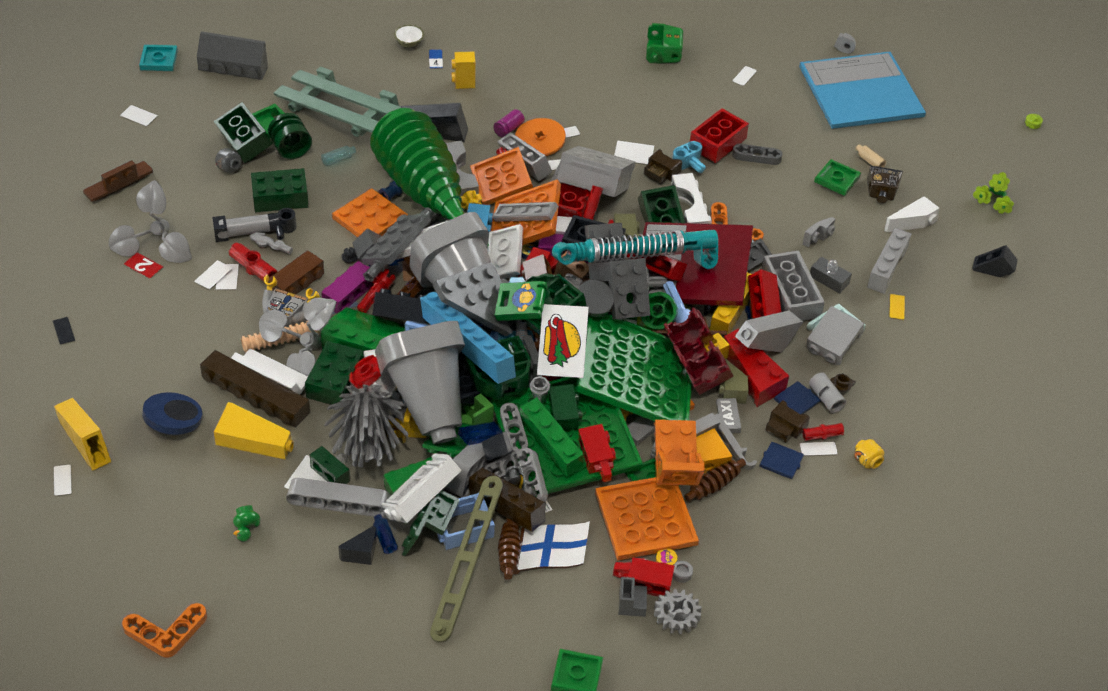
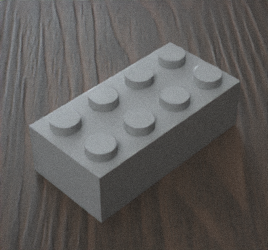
[762,250,825,321]

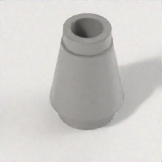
[530,376,550,403]

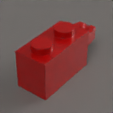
[578,424,616,482]
[613,557,675,597]

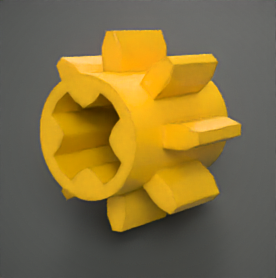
[461,190,482,211]

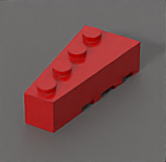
[724,328,789,407]

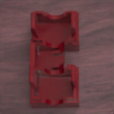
[664,308,734,395]

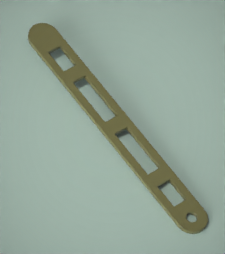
[430,476,503,642]

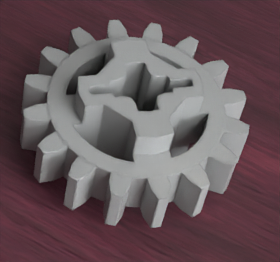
[654,589,702,634]

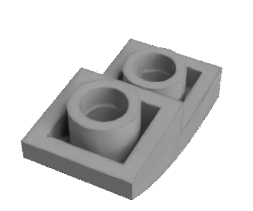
[802,217,835,248]

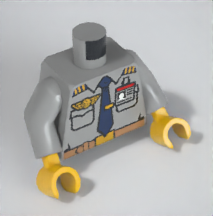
[262,275,320,327]

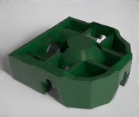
[521,274,586,336]
[462,335,531,398]

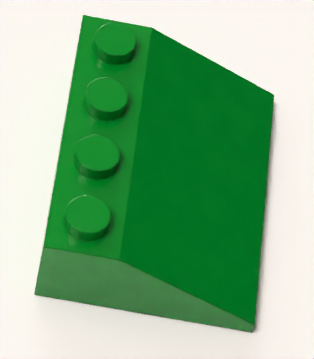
[321,307,405,351]

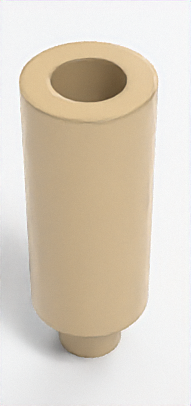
[856,144,886,168]

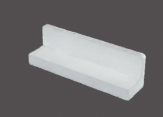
[231,349,308,395]

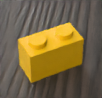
[451,52,476,89]

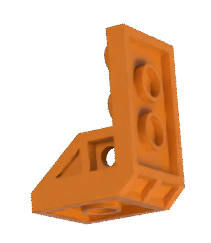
[654,420,704,486]

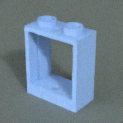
[437,493,495,550]

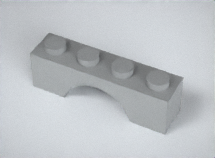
[446,141,479,197]
[867,228,912,294]

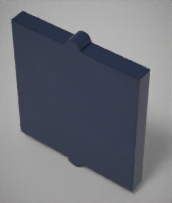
[774,381,821,414]
[759,441,804,479]

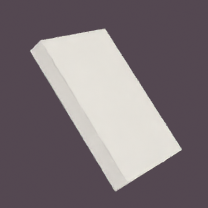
[487,224,523,279]

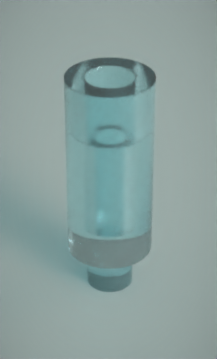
[321,146,356,166]

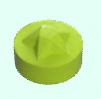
[1025,114,1043,129]

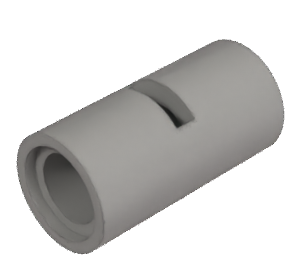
[809,372,847,413]

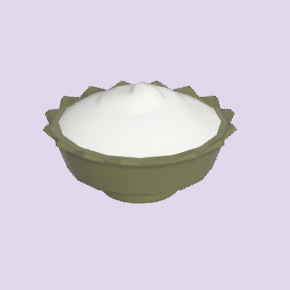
[393,24,425,48]

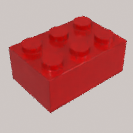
[690,108,749,163]

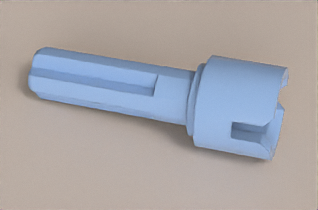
[663,281,691,323]

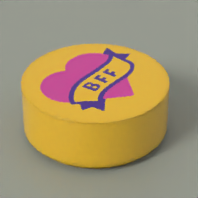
[656,549,677,565]

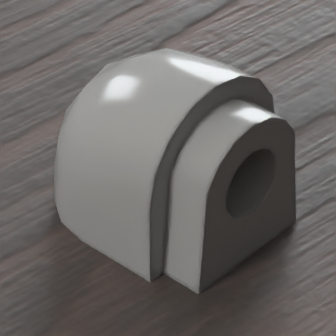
[834,33,856,54]

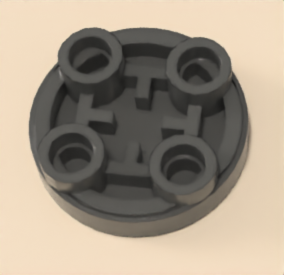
[578,280,614,317]

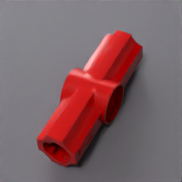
[229,242,278,281]

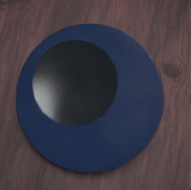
[142,392,202,435]

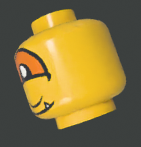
[854,439,884,469]

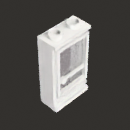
[381,454,462,523]

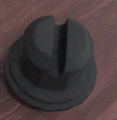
[342,247,358,263]

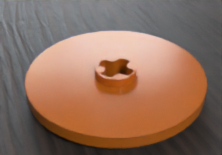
[515,118,566,156]

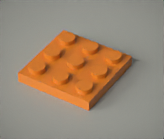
[470,147,533,205]
[332,188,408,237]

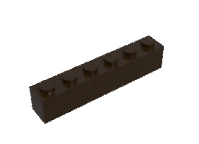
[200,350,310,428]

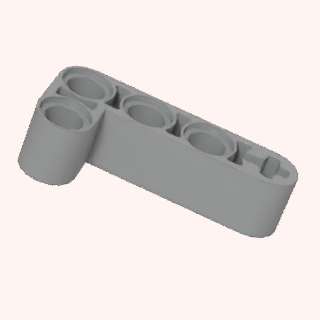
[445,430,497,497]

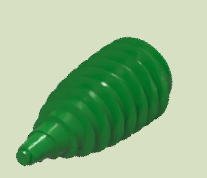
[370,108,464,220]

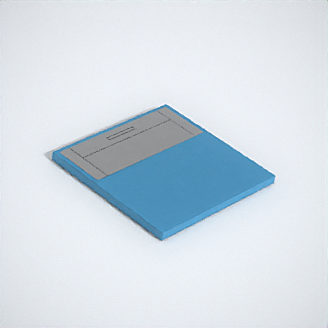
[799,52,926,129]

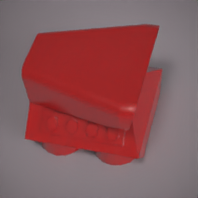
[557,183,590,217]

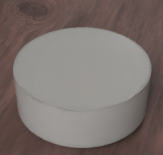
[673,561,693,583]

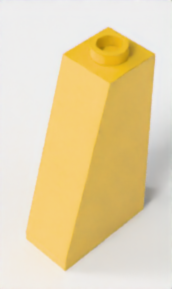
[54,398,111,471]
[214,402,294,459]

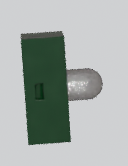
[309,446,350,484]

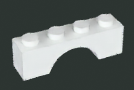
[671,173,712,224]

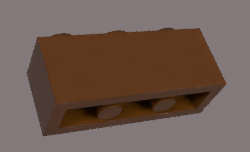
[268,250,324,295]

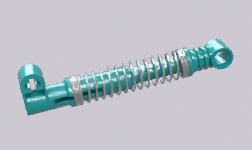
[552,230,718,269]

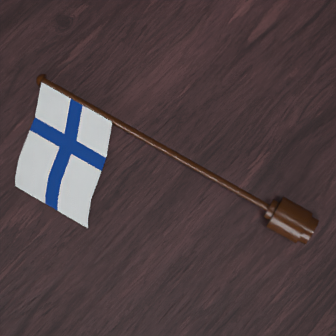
[513,521,590,575]

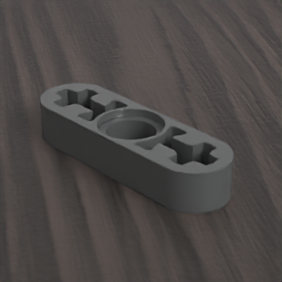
[732,144,783,165]

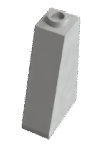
[735,311,803,352]

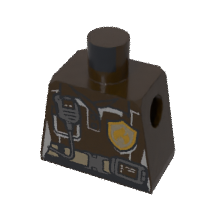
[867,165,903,203]

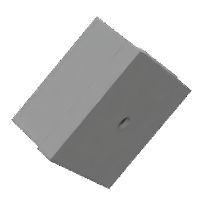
[558,146,636,197]

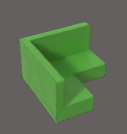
[461,393,494,441]

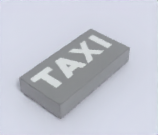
[716,398,741,433]

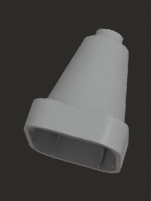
[410,212,491,329]
[375,321,465,444]

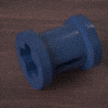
[378,181,402,201]

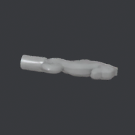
[250,232,293,255]

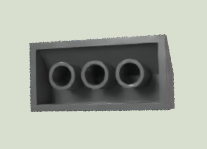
[197,31,268,80]

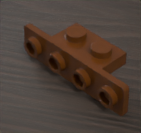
[83,160,153,202]

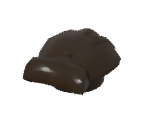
[830,373,856,392]

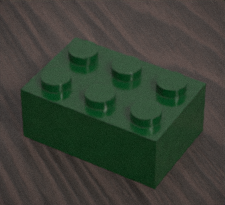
[214,102,273,163]
[251,168,309,213]
[305,341,364,405]

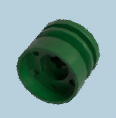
[268,113,312,160]

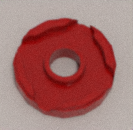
[349,355,381,389]

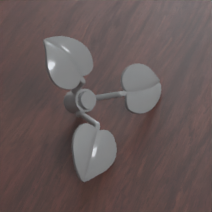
[109,180,192,263]
[259,298,336,376]

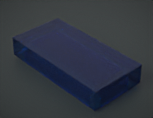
[458,422,502,445]

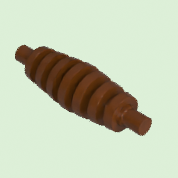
[684,458,746,502]
[498,518,521,580]

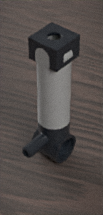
[212,208,297,243]

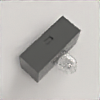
[810,257,852,294]

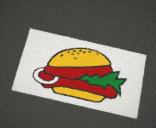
[537,304,588,378]

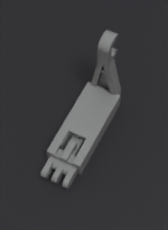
[650,412,757,470]

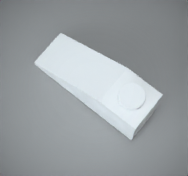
[884,196,939,232]

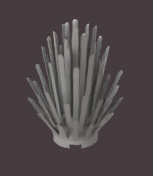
[325,385,408,467]

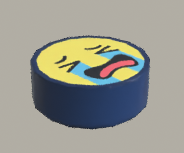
[521,243,537,260]

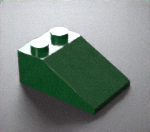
[638,185,685,223]

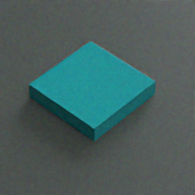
[139,45,178,71]

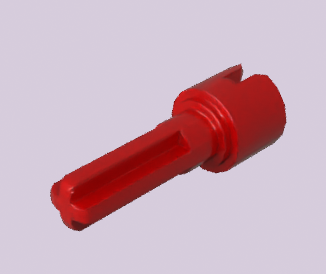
[357,269,396,313]

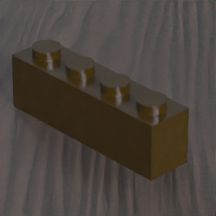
[468,467,546,532]

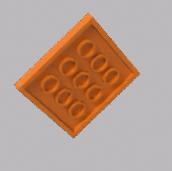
[491,179,561,245]
[595,477,699,561]

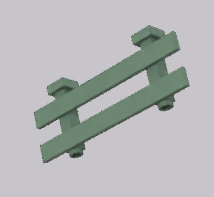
[274,66,401,137]

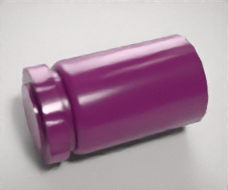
[493,109,525,138]

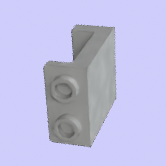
[807,306,864,365]

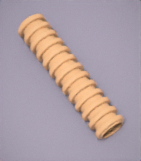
[241,321,320,353]

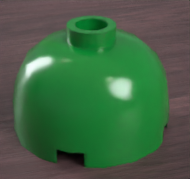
[640,292,678,330]

